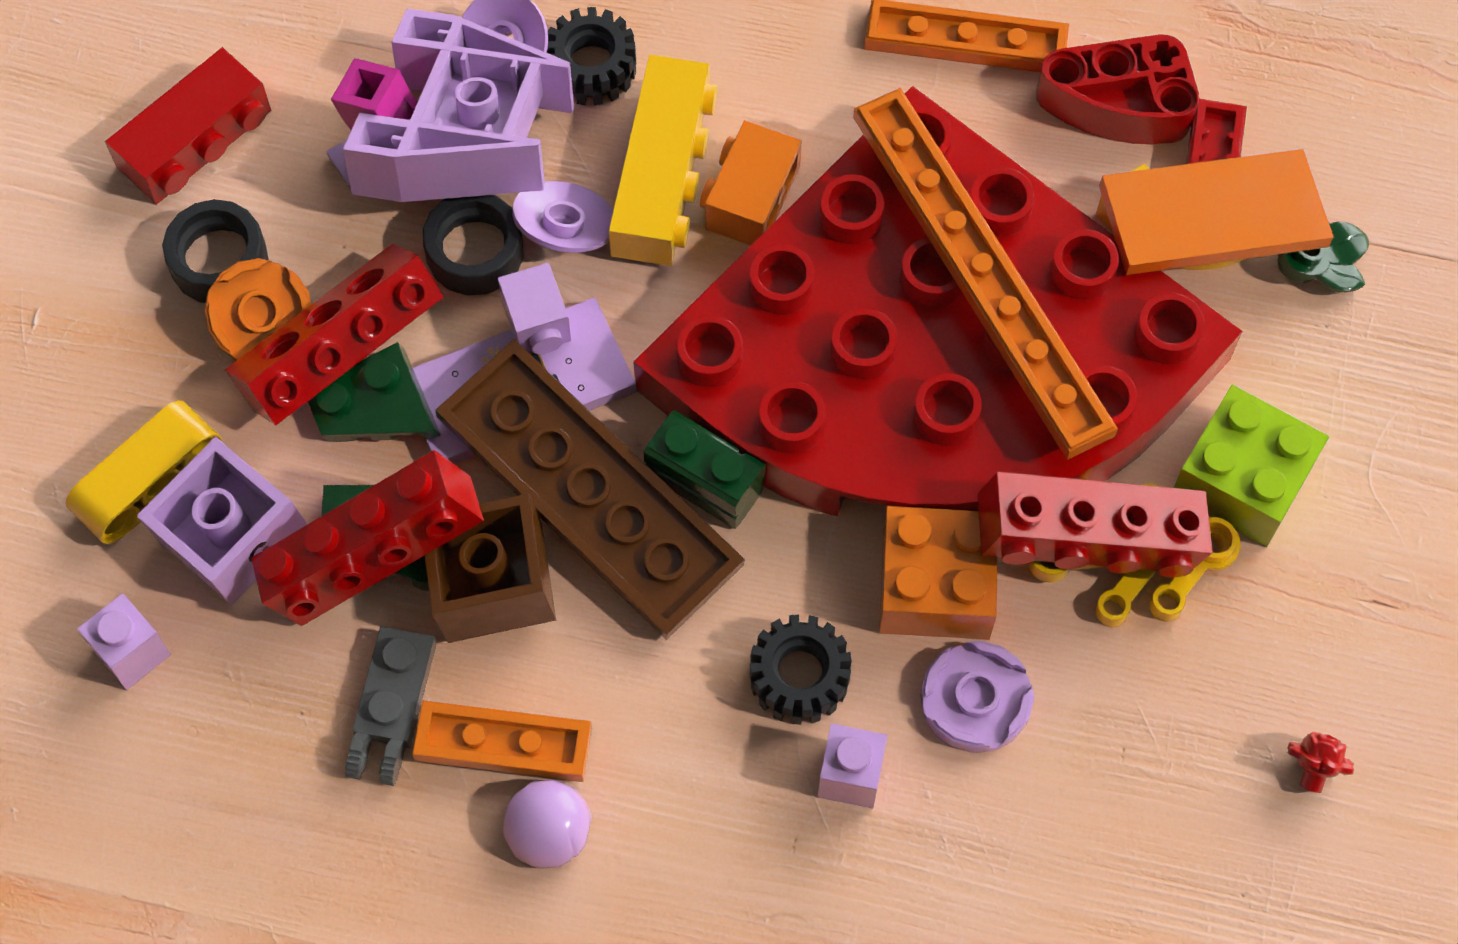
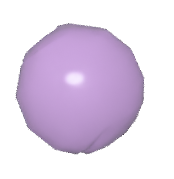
[503,780,592,869]

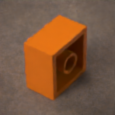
[879,506,998,640]

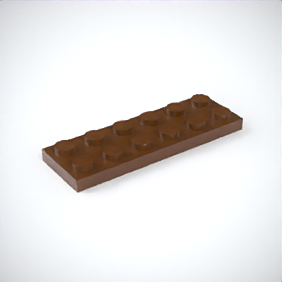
[435,339,745,640]

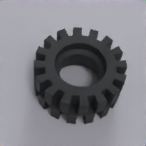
[547,7,637,106]
[749,614,852,725]

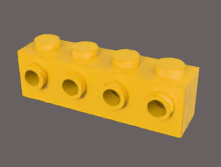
[609,54,718,266]

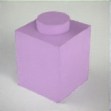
[498,262,571,354]
[77,593,171,690]
[818,723,888,809]

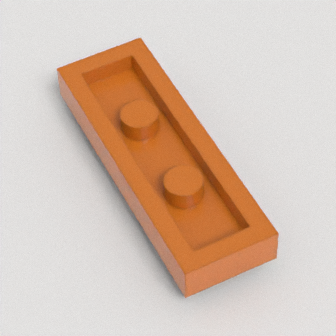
[413,700,592,782]

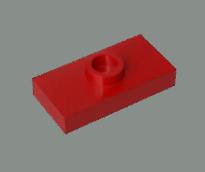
[1186,98,1247,164]

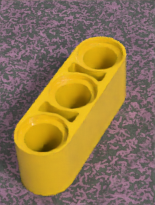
[65,400,222,544]

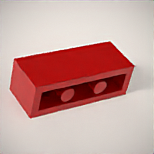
[105,47,272,205]

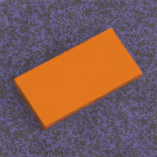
[1099,149,1334,275]

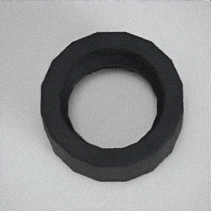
[423,195,524,296]
[162,199,269,303]

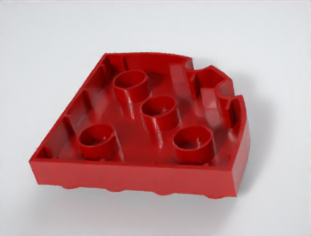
[633,86,1243,517]

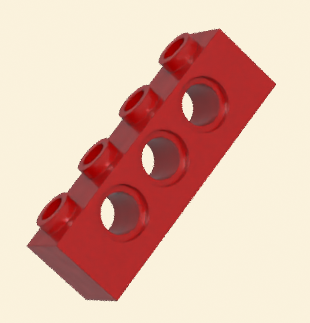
[225,243,444,426]

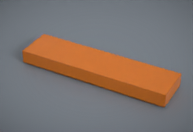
[864,0,1069,72]

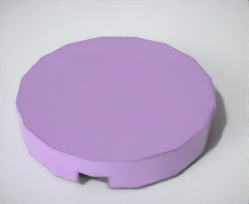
[920,640,1034,753]

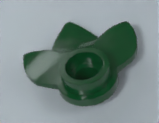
[1278,221,1369,293]

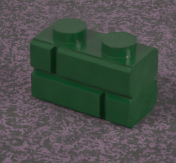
[643,410,766,529]

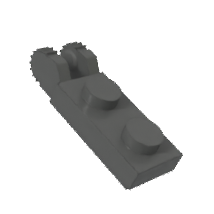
[345,626,437,786]

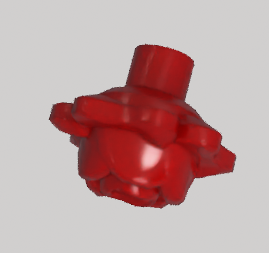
[1287,732,1355,793]

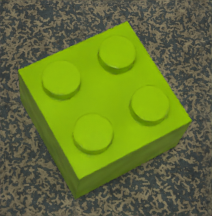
[1173,384,1330,547]

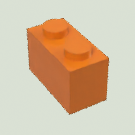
[700,120,802,245]

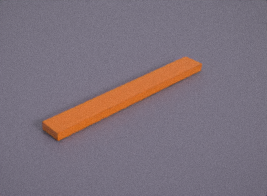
[853,88,1118,460]

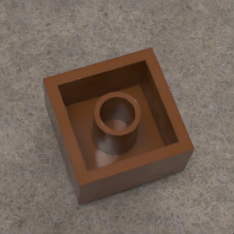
[425,493,556,643]

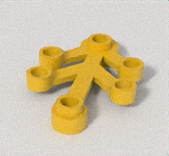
[1028,483,1241,627]

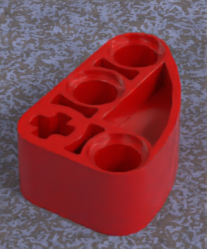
[1036,34,1199,145]

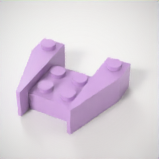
[343,8,574,202]

